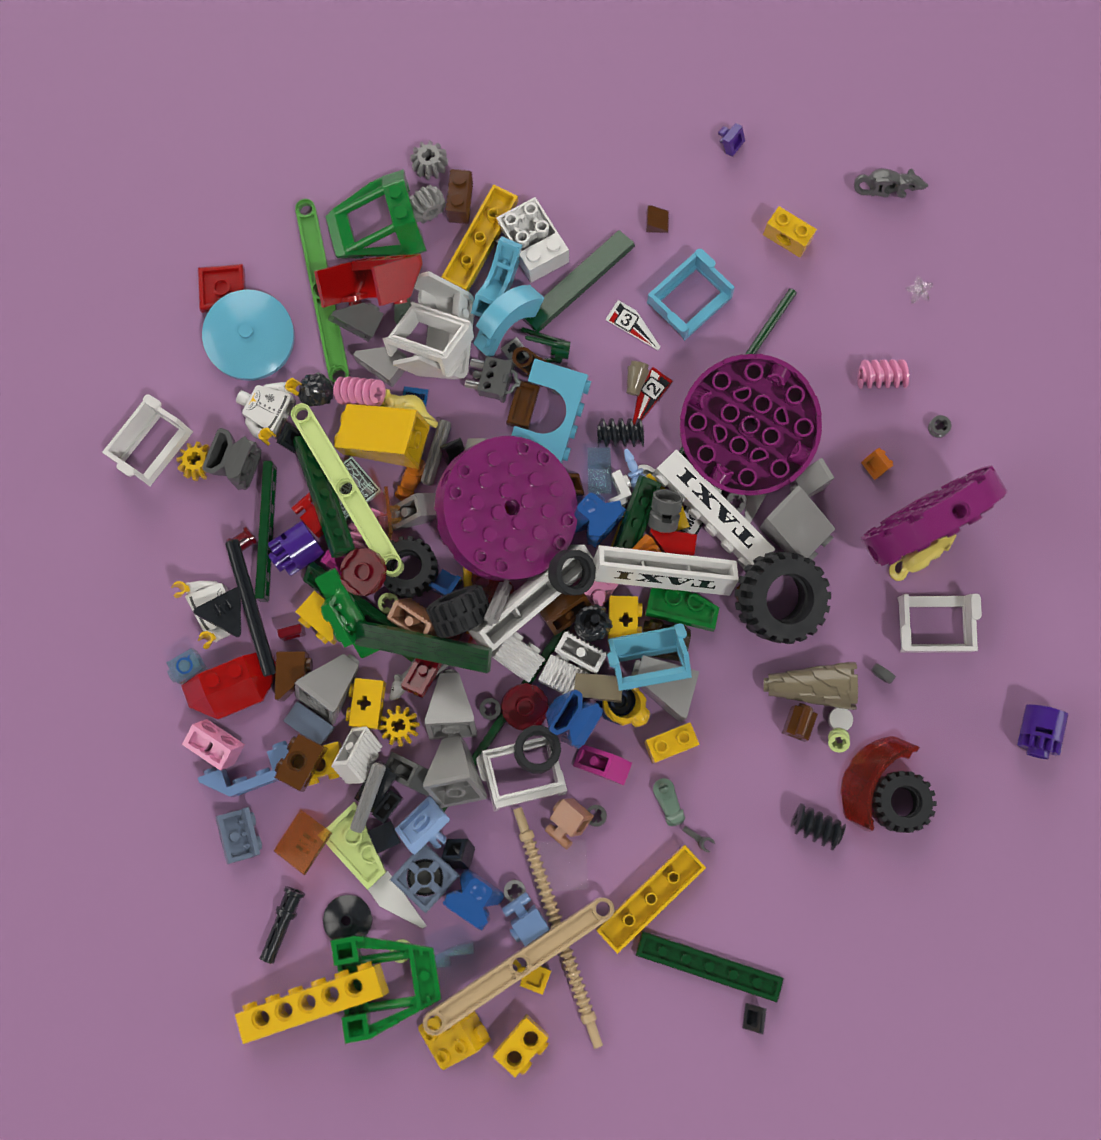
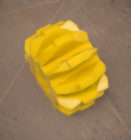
[176,441,210,481]
[379,706,420,747]

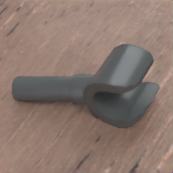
[682,826,715,852]

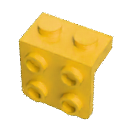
[418,1011,491,1070]

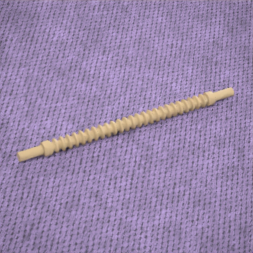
[513,807,603,1049]

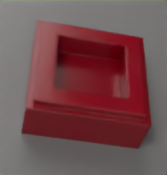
[277,624,306,641]

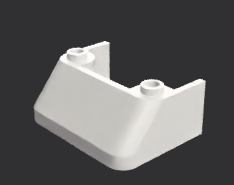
[393,271,474,379]

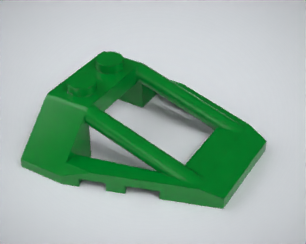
[325,169,427,258]
[331,936,442,1044]

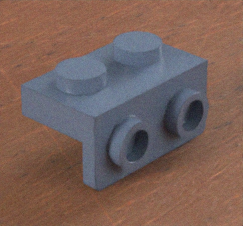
[215,807,262,864]

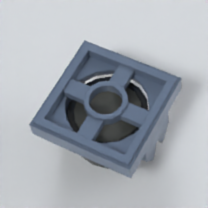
[390,844,460,914]

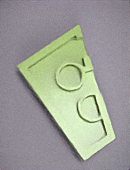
[319,802,386,890]

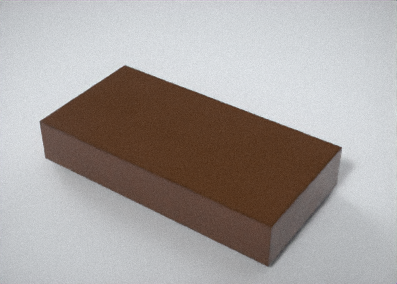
[506,381,540,430]

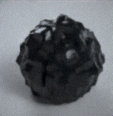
[298,372,333,407]
[574,605,613,642]

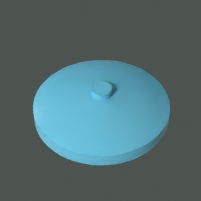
[202,290,295,381]

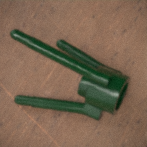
[521,327,571,364]

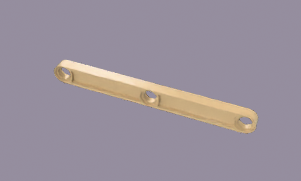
[423,897,614,1035]

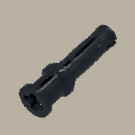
[259,886,305,964]

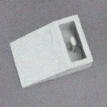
[496,197,569,283]

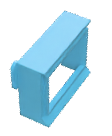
[647,249,735,341]
[607,624,692,691]

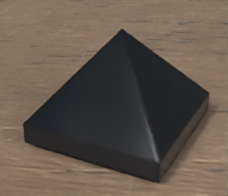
[276,422,302,453]
[439,438,465,466]
[742,1003,767,1034]

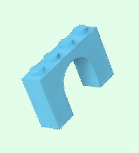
[511,358,592,464]

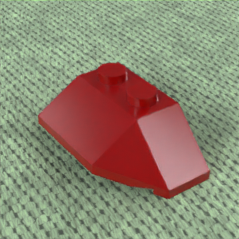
[181,652,276,720]

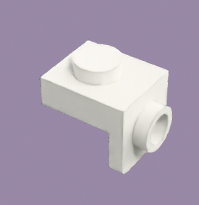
[608,470,632,507]

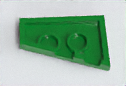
[645,587,720,632]

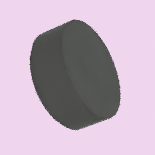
[871,663,896,684]

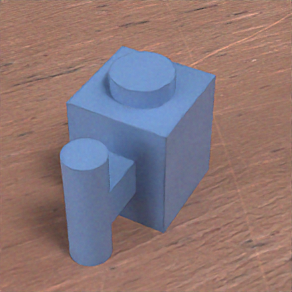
[502,892,550,946]

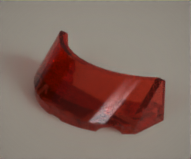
[840,736,920,832]

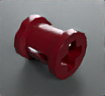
[227,526,258,552]

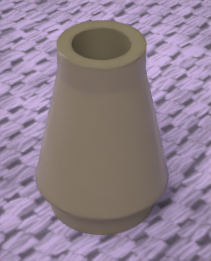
[626,361,650,396]

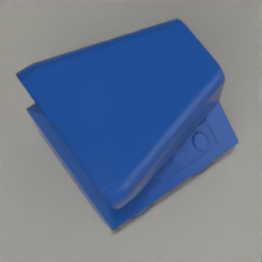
[574,493,626,548]
[546,690,603,749]
[442,869,504,931]

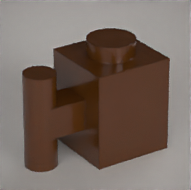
[782,703,818,742]

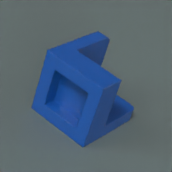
[429,569,463,596]

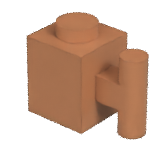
[545,798,594,850]

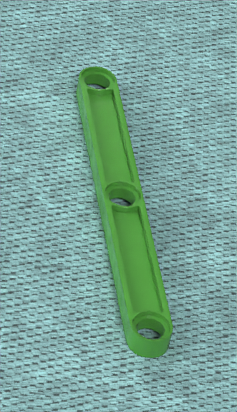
[295,199,350,385]

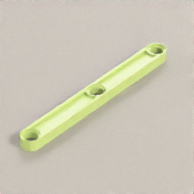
[291,403,404,577]

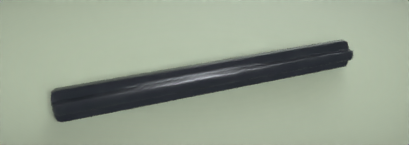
[225,539,276,677]

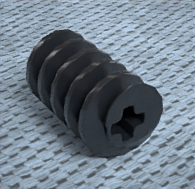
[597,418,644,447]
[791,803,846,851]

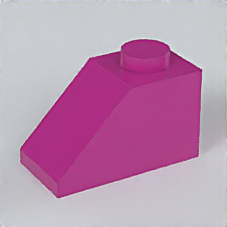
[573,745,632,785]

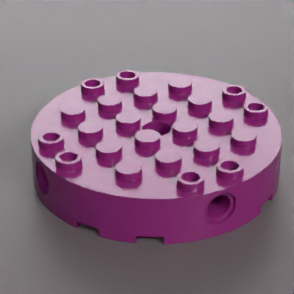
[680,354,822,496]
[434,436,578,581]
[861,465,1007,566]

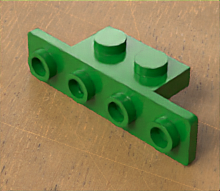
[315,568,380,658]

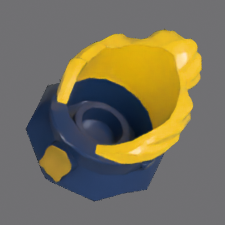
[596,688,650,727]

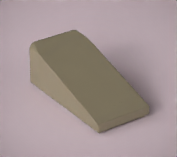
[574,673,622,703]

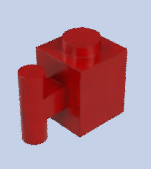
[291,492,324,539]

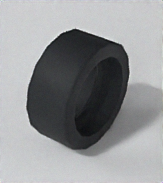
[548,550,596,595]
[514,725,561,774]

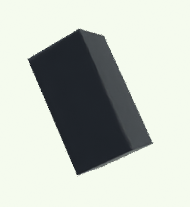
[372,790,403,824]

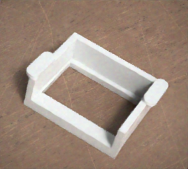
[383,302,474,378]
[102,394,193,486]
[897,594,982,653]
[476,737,567,812]

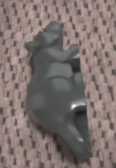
[854,168,928,198]

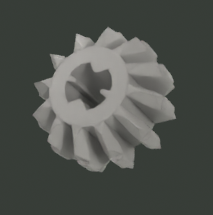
[410,140,448,181]
[410,185,446,223]

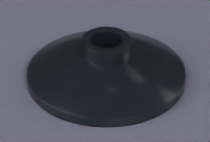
[323,895,372,940]

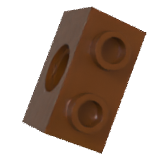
[274,734,328,792]

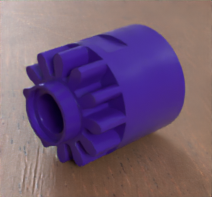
[268,520,325,576]
[1017,704,1069,759]

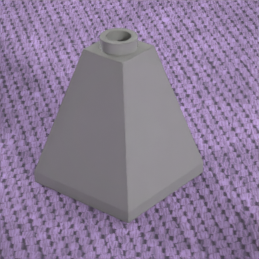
[295,654,359,725]
[425,669,477,740]
[423,734,487,808]

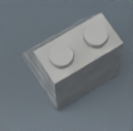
[759,485,835,560]
[631,655,699,722]

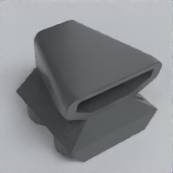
[203,428,262,490]

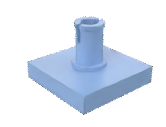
[395,795,450,855]

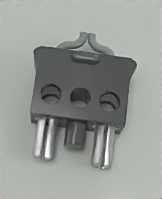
[464,356,521,403]

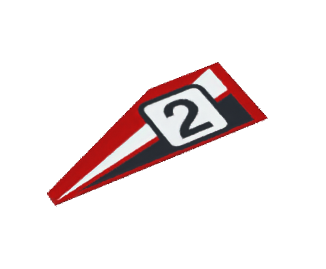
[633,367,673,425]

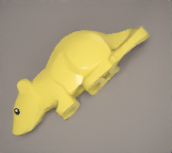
[380,389,438,428]
[889,534,957,581]

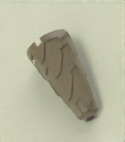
[764,662,858,710]

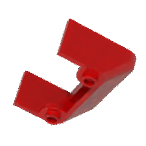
[314,254,423,308]

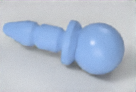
[624,449,647,489]

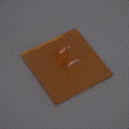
[382,486,402,541]
[274,809,332,875]

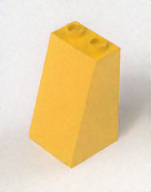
[334,404,430,469]

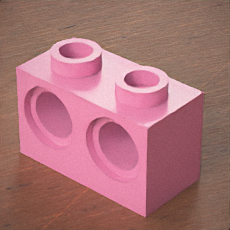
[182,719,245,771]

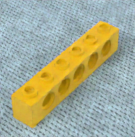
[235,961,389,1044]

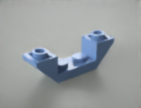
[198,741,289,797]

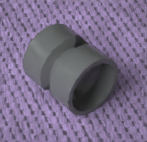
[648,489,683,533]

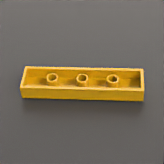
[441,184,518,292]
[596,845,706,954]

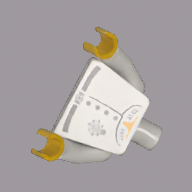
[236,378,302,446]
[171,581,231,649]

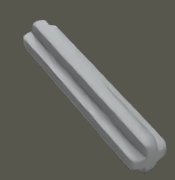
[421,420,451,486]
[484,580,512,626]
[350,763,386,833]

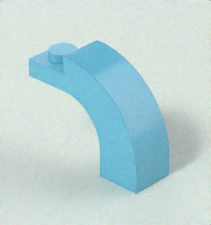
[471,237,522,317]
[473,285,544,357]

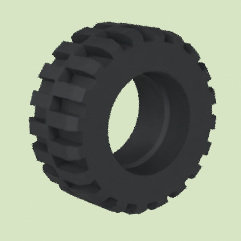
[734,552,831,644]

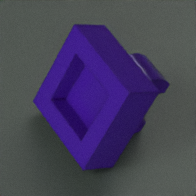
[718,123,745,157]

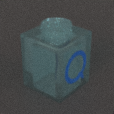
[166,648,208,685]

